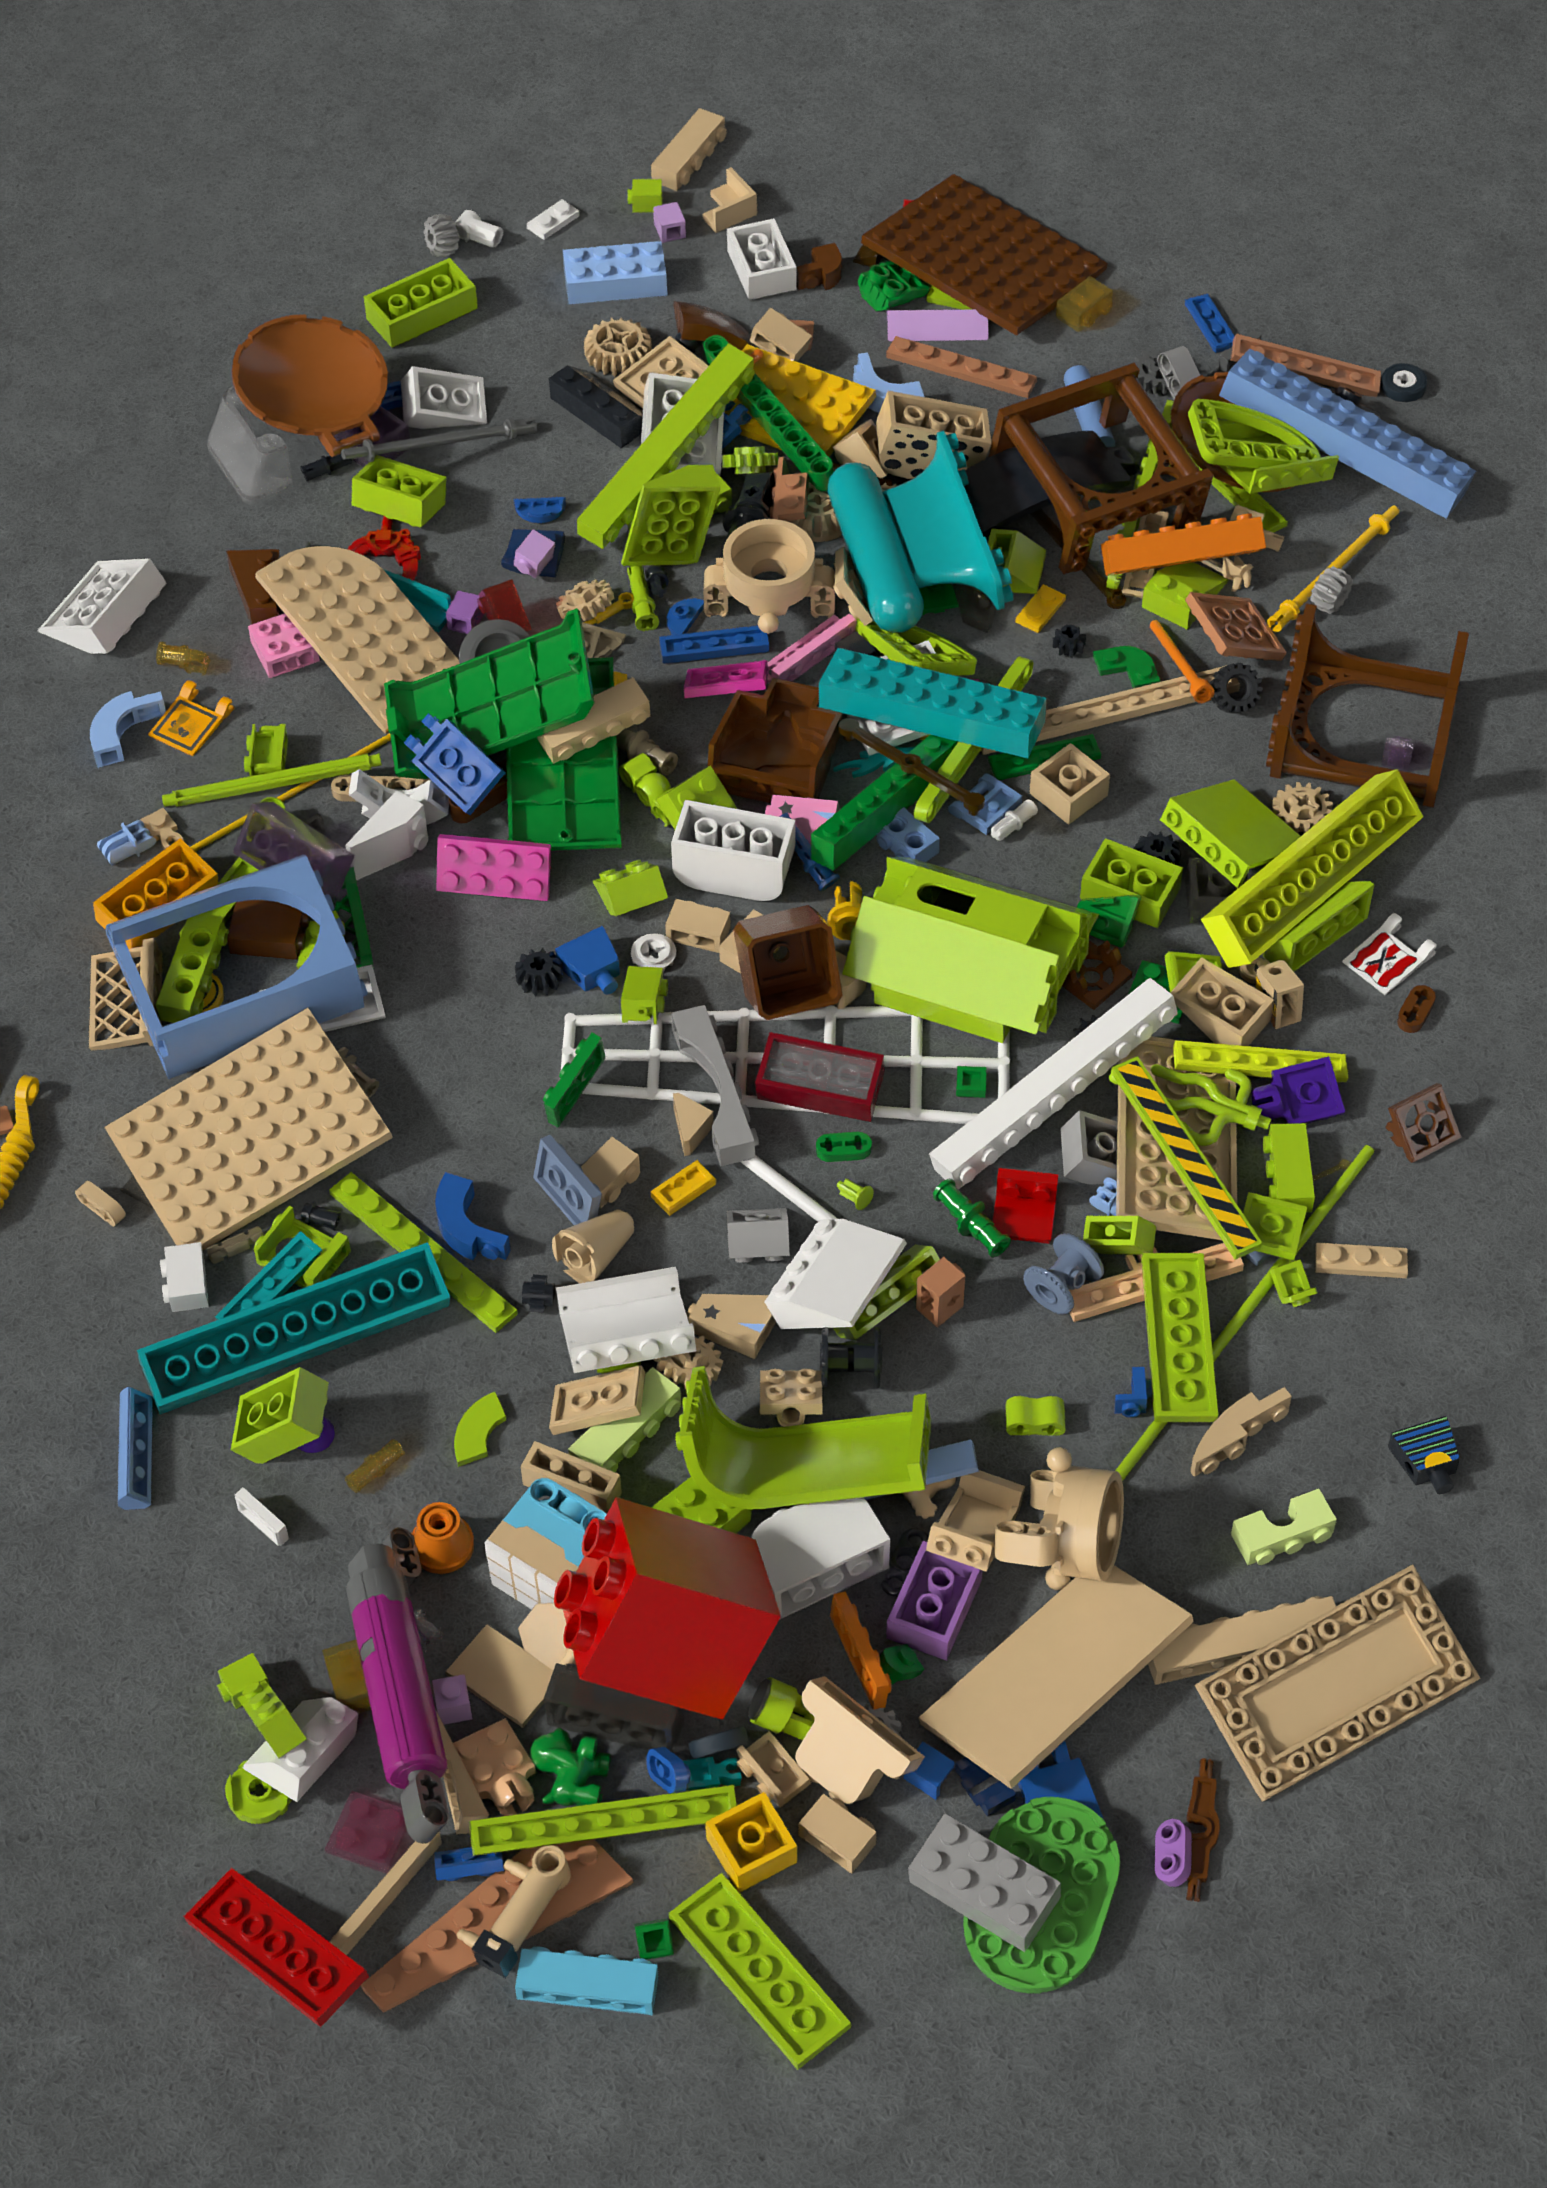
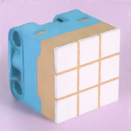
[484,1478,607,1609]

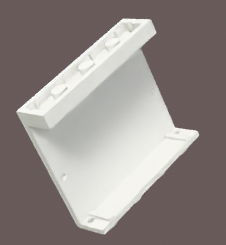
[556,1267,696,1373]

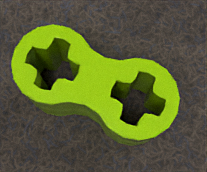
[1005,1396,1066,1436]

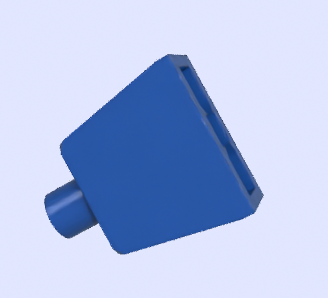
[555,926,620,995]

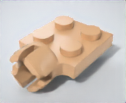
[453,1718,536,1816]

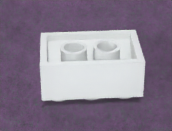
[243,1697,358,1802]

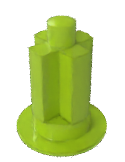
[837,1179,874,1210]

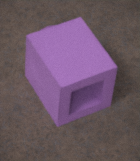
[446,591,484,634]

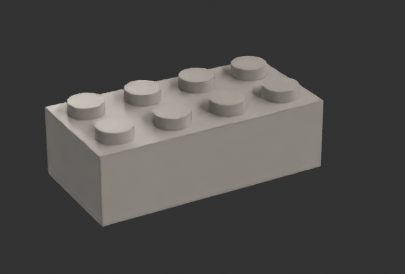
[908,1814,1061,1952]

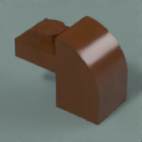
[796,242,842,291]

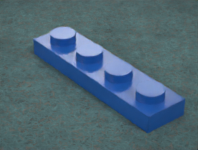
[659,626,769,664]

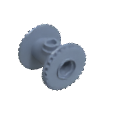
[1023,1233,1104,1315]

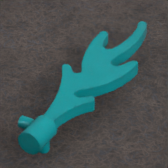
[833,744,918,778]

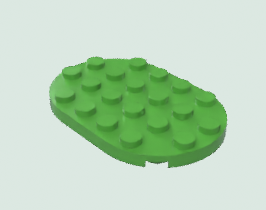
[964,1797,1120,1993]

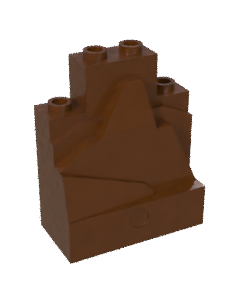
[708,678,842,803]

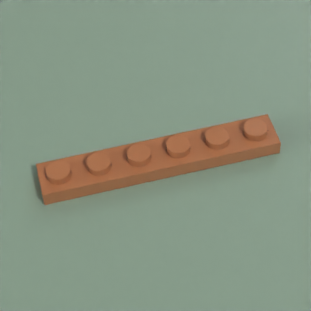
[1231,334,1381,397]
[886,336,1037,398]

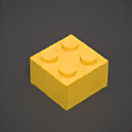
[705,1792,797,1893]

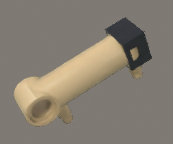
[457,1845,571,1978]

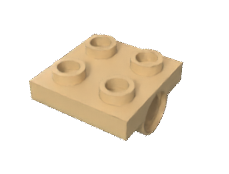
[760,1369,822,1427]

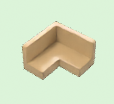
[703,168,757,233]

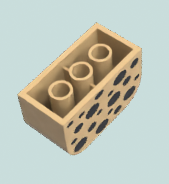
[876,391,991,479]

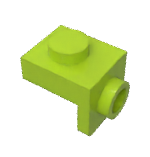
[1270,1259,1318,1307]

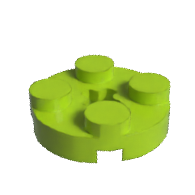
[225,1759,292,1824]

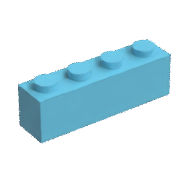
[515,1947,658,2015]

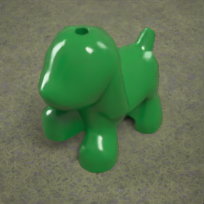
[530,1728,611,1807]

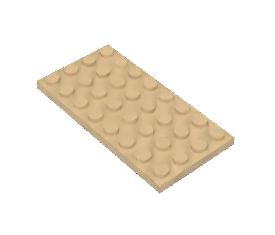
[1116,1036,1237,1240]

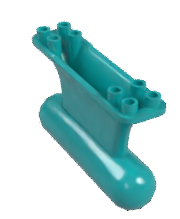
[828,430,1014,633]

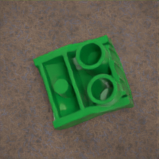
[858,261,930,311]

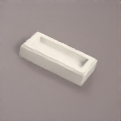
[235,1488,289,1546]

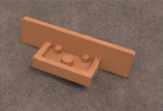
[770,457,809,521]

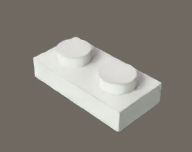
[527,199,579,240]

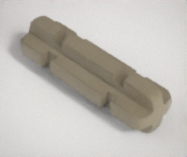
[206,1226,264,1264]

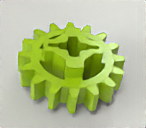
[722,446,778,474]

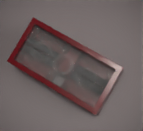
[755,1032,885,1122]

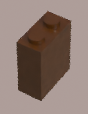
[227,900,311,960]

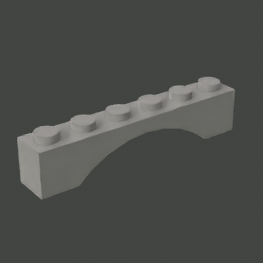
[671,1005,759,1167]

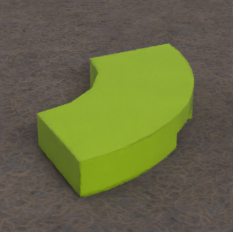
[454,1392,506,1467]

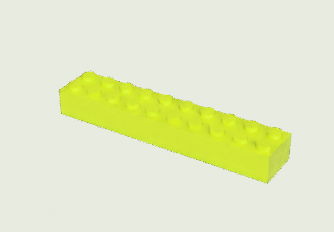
[1201,769,1423,968]

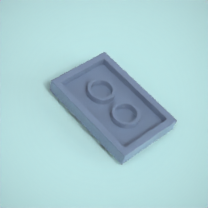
[533,1135,602,1225]

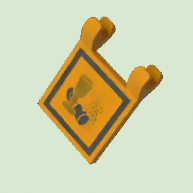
[148,680,234,756]

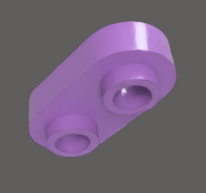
[1155,1819,1192,1887]

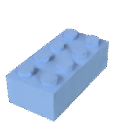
[563,241,667,304]

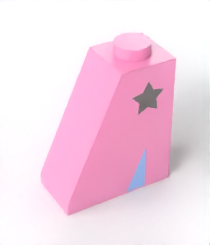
[765,795,840,844]

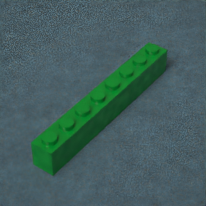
[811,735,958,871]

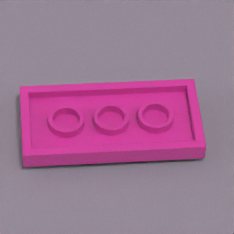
[436,834,551,901]

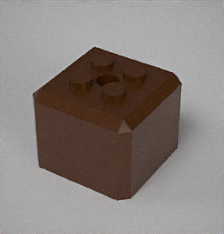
[733,905,843,1020]

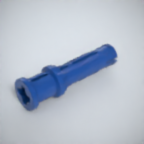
[779,812,840,892]

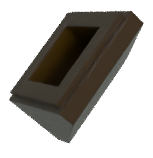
[853,245,883,267]

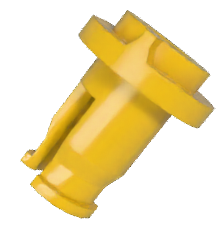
[827,881,863,940]

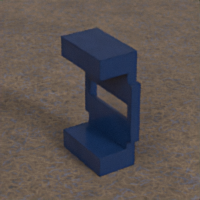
[955,1757,1016,1817]

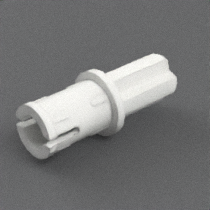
[991,799,1038,841]

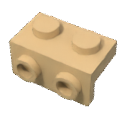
[736,1731,811,1808]

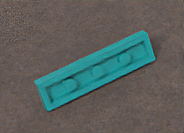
[215,1231,323,1320]

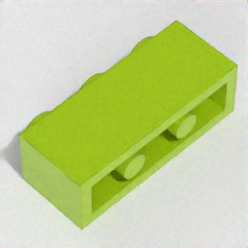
[1263,1123,1315,1212]
[237,1679,306,1758]

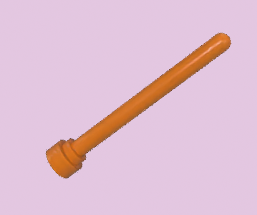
[1150,620,1215,703]

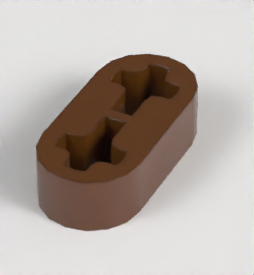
[1397,985,1436,1033]

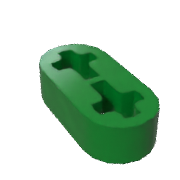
[816,1132,872,1162]

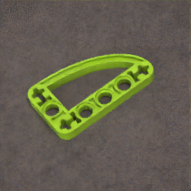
[1188,399,1321,468]
[855,619,977,675]

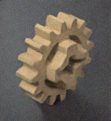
[556,579,614,621]
[1272,782,1333,834]
[654,1336,723,1389]

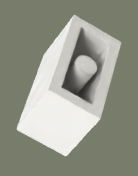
[160,1242,209,1312]

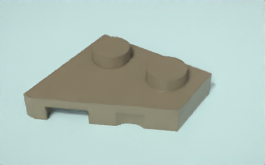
[582,622,626,658]

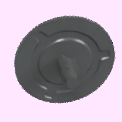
[459,619,530,664]

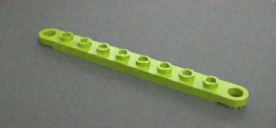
[1107,400,1173,589]

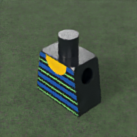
[1388,1416,1459,1494]

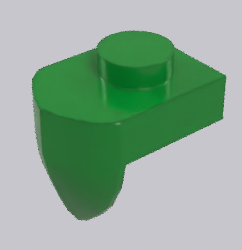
[879,1644,925,1685]

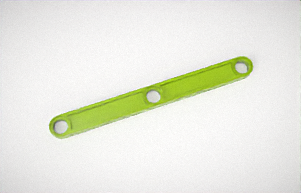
[914,656,1034,823]

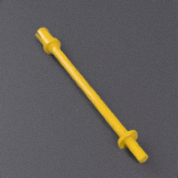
[1267,505,1399,632]

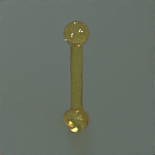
[1312,1159,1350,1182]

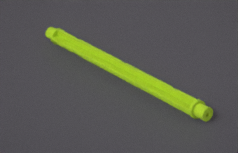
[162,753,382,807]

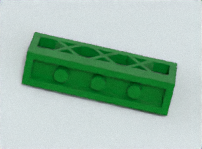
[322,867,374,969]

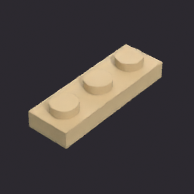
[1315,1243,1408,1278]

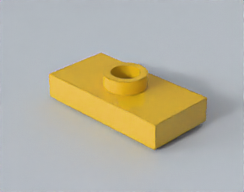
[651,1160,716,1216]

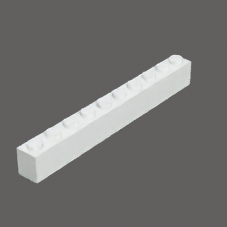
[929,978,1178,1190]

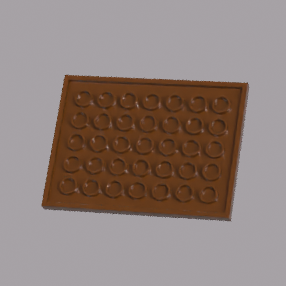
[861,174,1108,336]

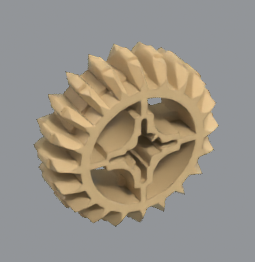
[584,317,652,377]

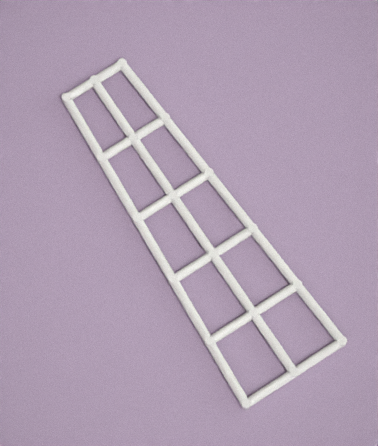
[561,1005,1010,1124]

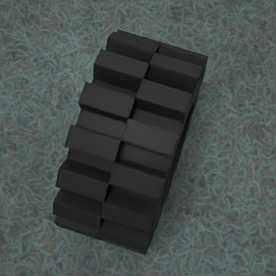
[1210,663,1263,713]

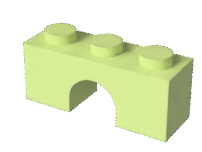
[1231,1489,1337,1565]

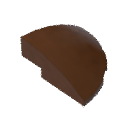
[673,301,755,351]

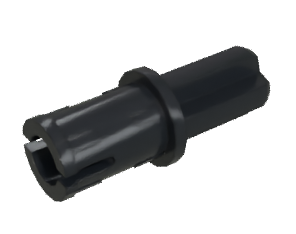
[300,453,352,482]

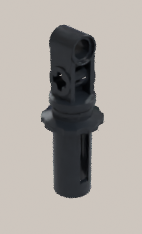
[719,472,776,558]

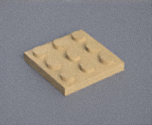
[613,336,708,409]

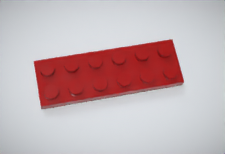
[184,1868,369,2027]

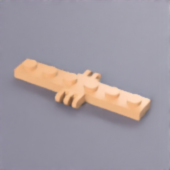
[1069,1243,1244,1322]

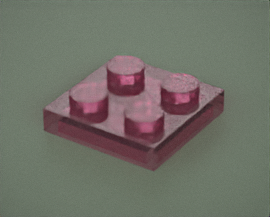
[325,1791,407,1874]

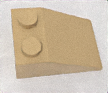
[1171,957,1274,1046]

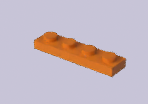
[830,1592,892,1710]

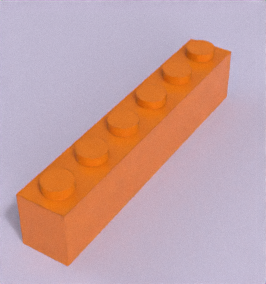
[1101,513,1266,576]

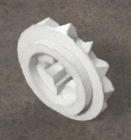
[631,934,676,972]

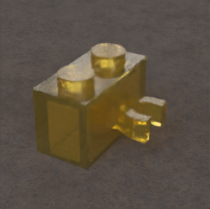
[322,1639,371,1714]

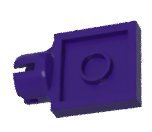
[1252,1056,1345,1124]

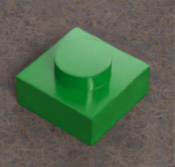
[956,1066,987,1098]

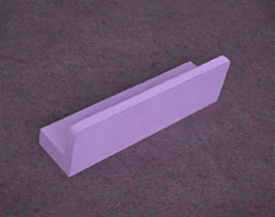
[887,309,988,341]

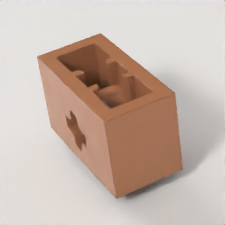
[916,1257,965,1328]

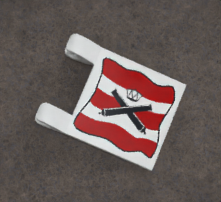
[1342,913,1437,995]

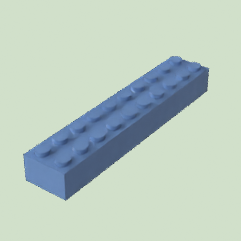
[1219,348,1476,519]

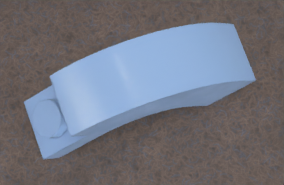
[853,352,924,413]
[90,691,166,768]

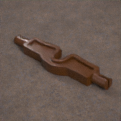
[1186,1758,1220,1902]

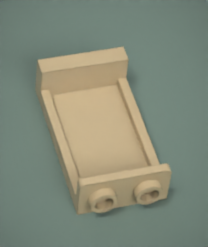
[926,1470,1025,1572]

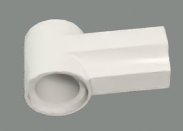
[455,210,503,248]

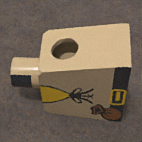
[1254,959,1304,1029]

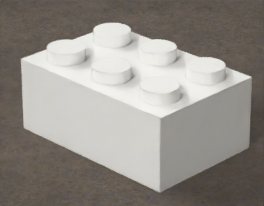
[727,219,796,300]

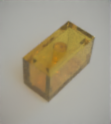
[1056,276,1113,332]

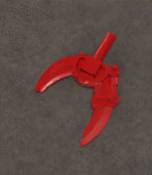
[347,516,421,581]

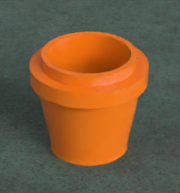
[412,1502,474,1574]

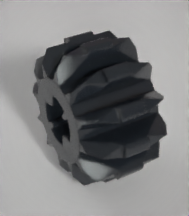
[1134,831,1181,865]
[515,948,563,997]

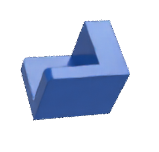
[903,1742,954,1800]

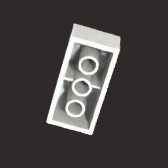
[671,800,795,901]
[752,1497,890,1620]

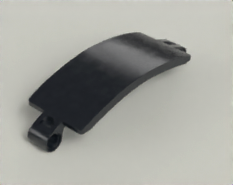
[964,431,1140,538]

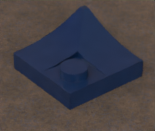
[501,529,566,578]

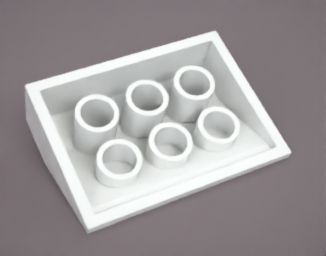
[641,372,724,476]
[38,558,166,654]
[764,1219,907,1329]

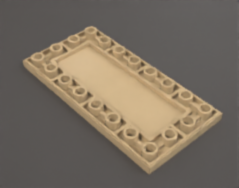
[1195,1564,1481,1802]
[918,1565,1194,1789]

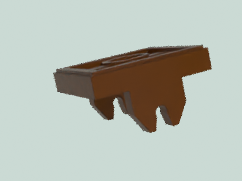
[1062,940,1133,1010]
[1385,1083,1462,1163]

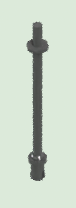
[341,417,537,463]

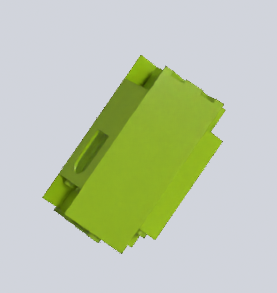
[842,857,1099,1043]

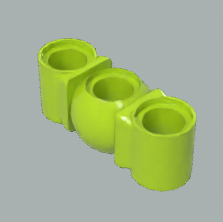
[618,753,674,827]

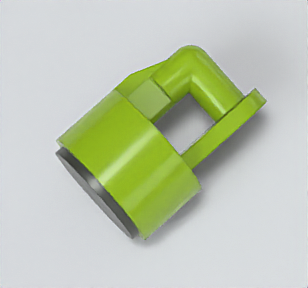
[748,1677,815,1740]

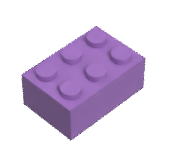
[886,1541,982,1661]

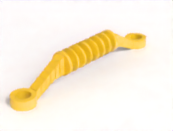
[0,1075,39,1209]

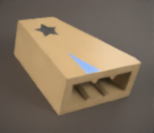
[687,1294,776,1359]

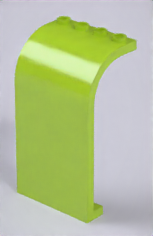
[676,1366,932,1509]

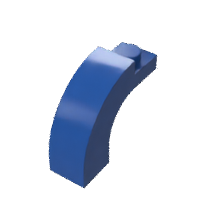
[435,1172,511,1261]

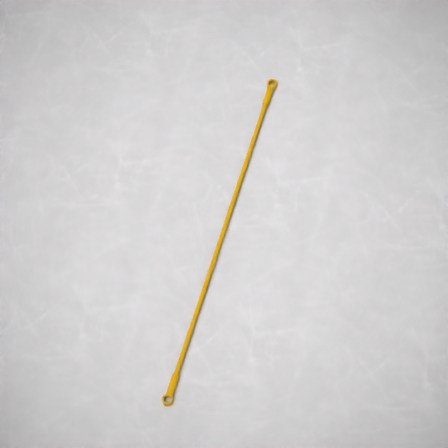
[190,592,634,852]

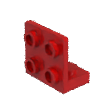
[993,1168,1059,1244]

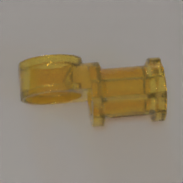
[156,642,210,676]

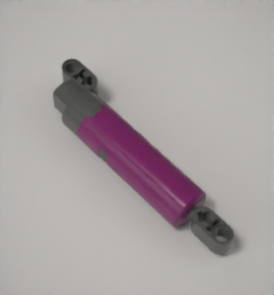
[346,1527,449,1844]

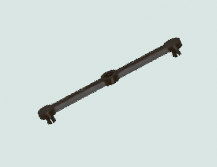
[1031,509,1126,609]
[839,718,985,816]

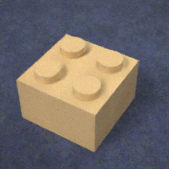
[1030,743,1110,825]

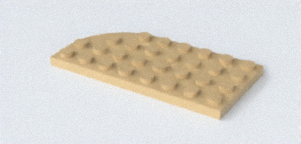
[256,546,459,734]

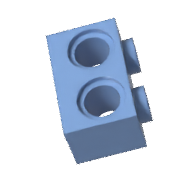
[876,807,940,862]

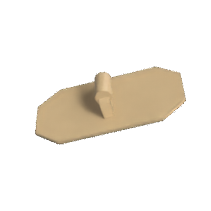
[518,1603,619,1696]

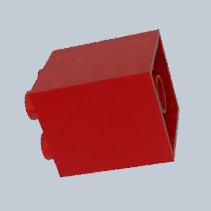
[554,1497,781,1720]

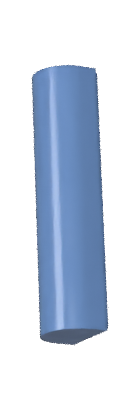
[1064,365,1115,447]
[118,1386,152,1510]

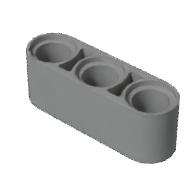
[1157,346,1200,399]

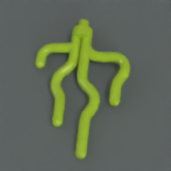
[1109,1064,1271,1146]

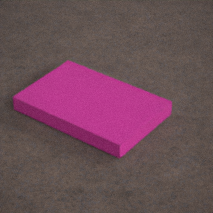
[684,660,769,698]

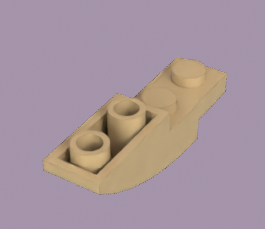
[1191,1387,1292,1476]

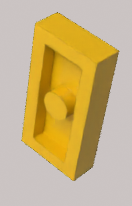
[1015,584,1066,633]

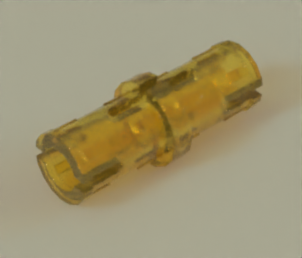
[345,1439,405,1493]

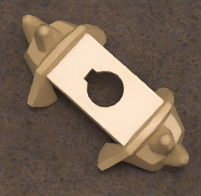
[1200,555,1253,592]

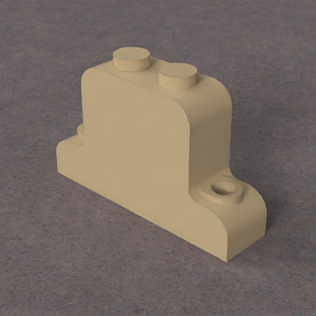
[796,1676,925,1804]

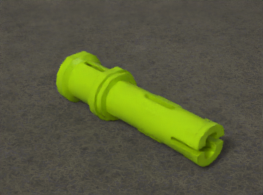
[627,565,659,631]

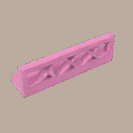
[767,613,857,684]

